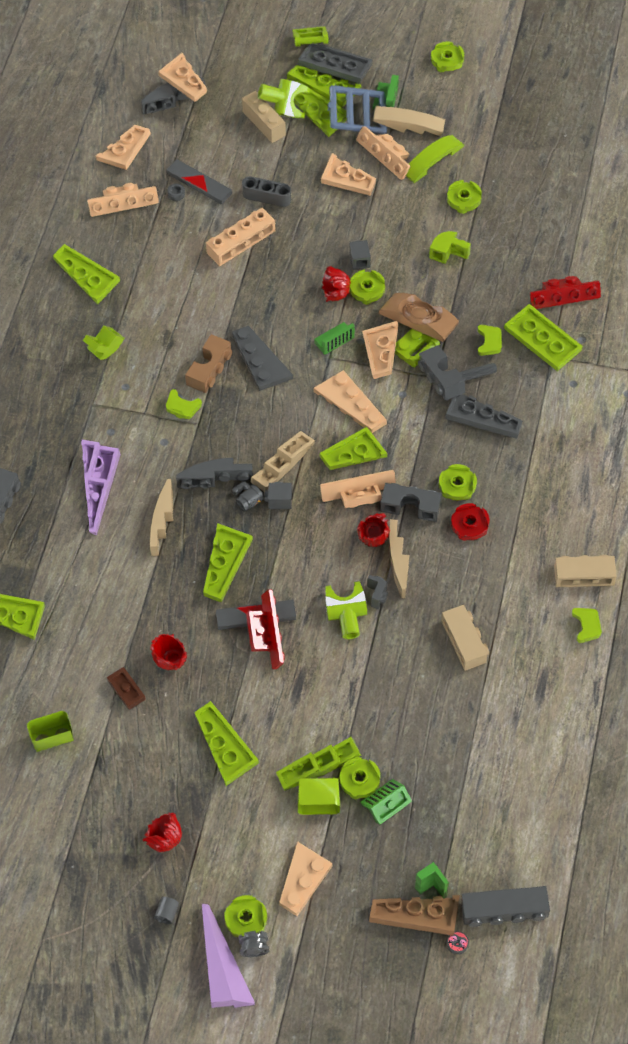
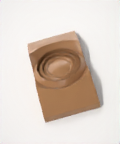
[379,293,459,342]

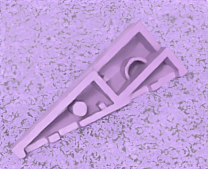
[202,904,254,1008]

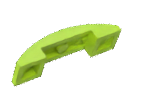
[406,135,464,183]

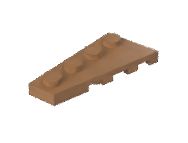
[369,895,460,936]

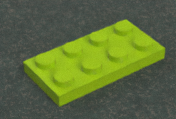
[504,304,583,371]

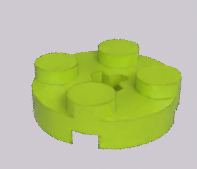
[431,41,464,72]
[447,180,482,214]
[350,270,385,305]
[439,464,477,501]
[339,757,380,799]
[225,895,267,937]

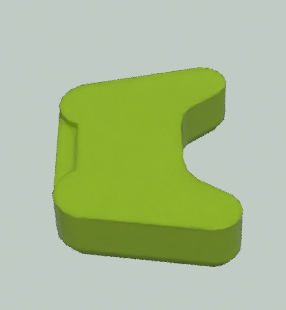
[478,325,502,356]
[166,389,202,419]
[572,608,602,643]

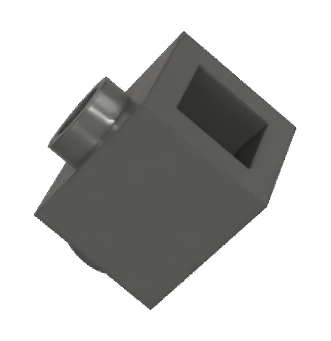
[349,240,371,270]
[265,482,292,509]

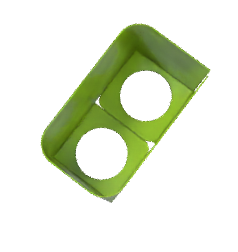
[27,711,74,752]
[297,778,340,815]

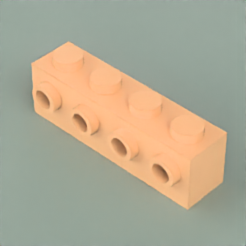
[206,208,276,267]

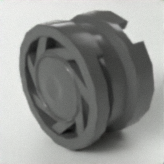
[238,931,270,957]

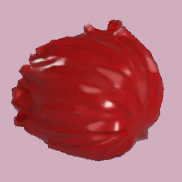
[321,266,351,302]
[357,513,390,547]
[150,634,187,670]
[143,812,182,852]

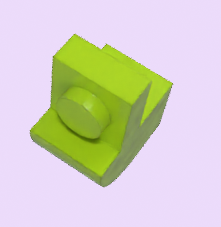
[429,231,471,264]
[83,326,125,360]

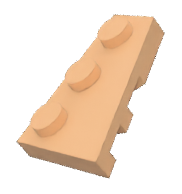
[158,53,207,102]
[96,125,151,170]
[321,153,376,196]
[362,321,399,379]
[279,842,332,916]

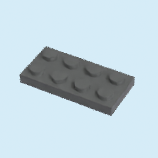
[298,43,373,84]

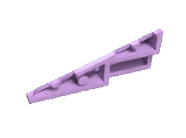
[81,440,121,535]

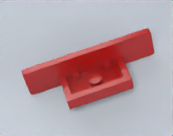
[530,276,601,309]
[246,589,285,670]

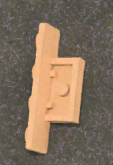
[356,126,410,180]
[88,183,159,217]
[320,470,396,508]

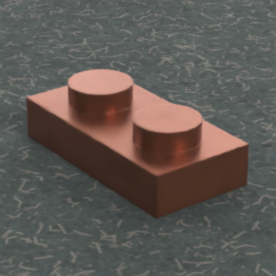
[107,667,146,710]

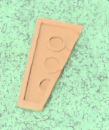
[314,370,387,433]

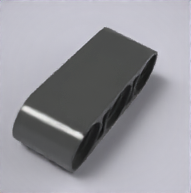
[242,176,291,207]

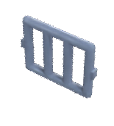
[328,85,387,135]

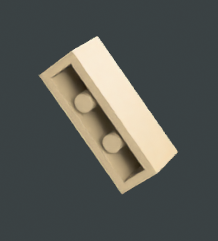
[242,91,286,143]
[554,555,617,587]
[441,605,489,671]

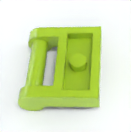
[292,26,329,47]
[395,329,440,368]

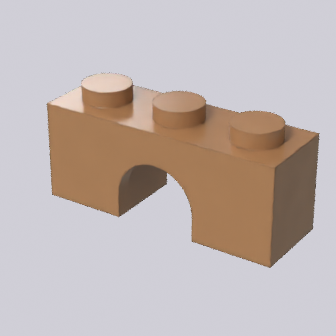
[185,334,232,393]

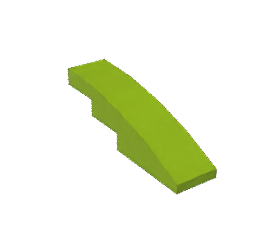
[276,737,362,791]

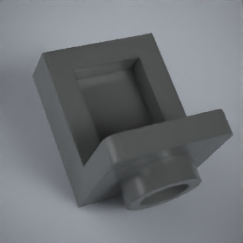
[367,575,388,609]

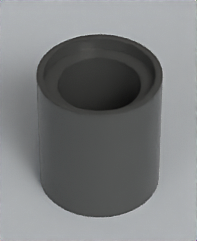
[154,897,179,924]

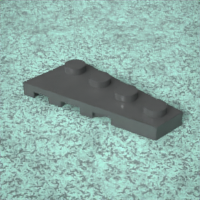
[232,326,293,391]
[445,394,523,439]

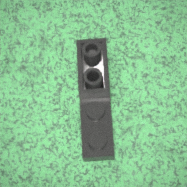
[141,77,206,115]
[176,458,253,489]

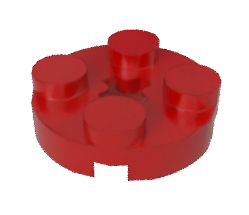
[451,503,490,541]

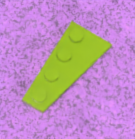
[287,65,362,107]
[203,523,253,603]

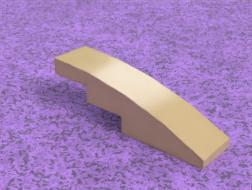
[373,106,445,136]
[250,431,315,492]
[150,479,173,556]
[389,519,409,598]

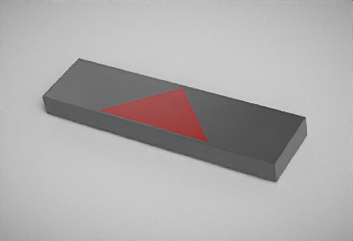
[166,159,232,204]
[216,599,296,630]

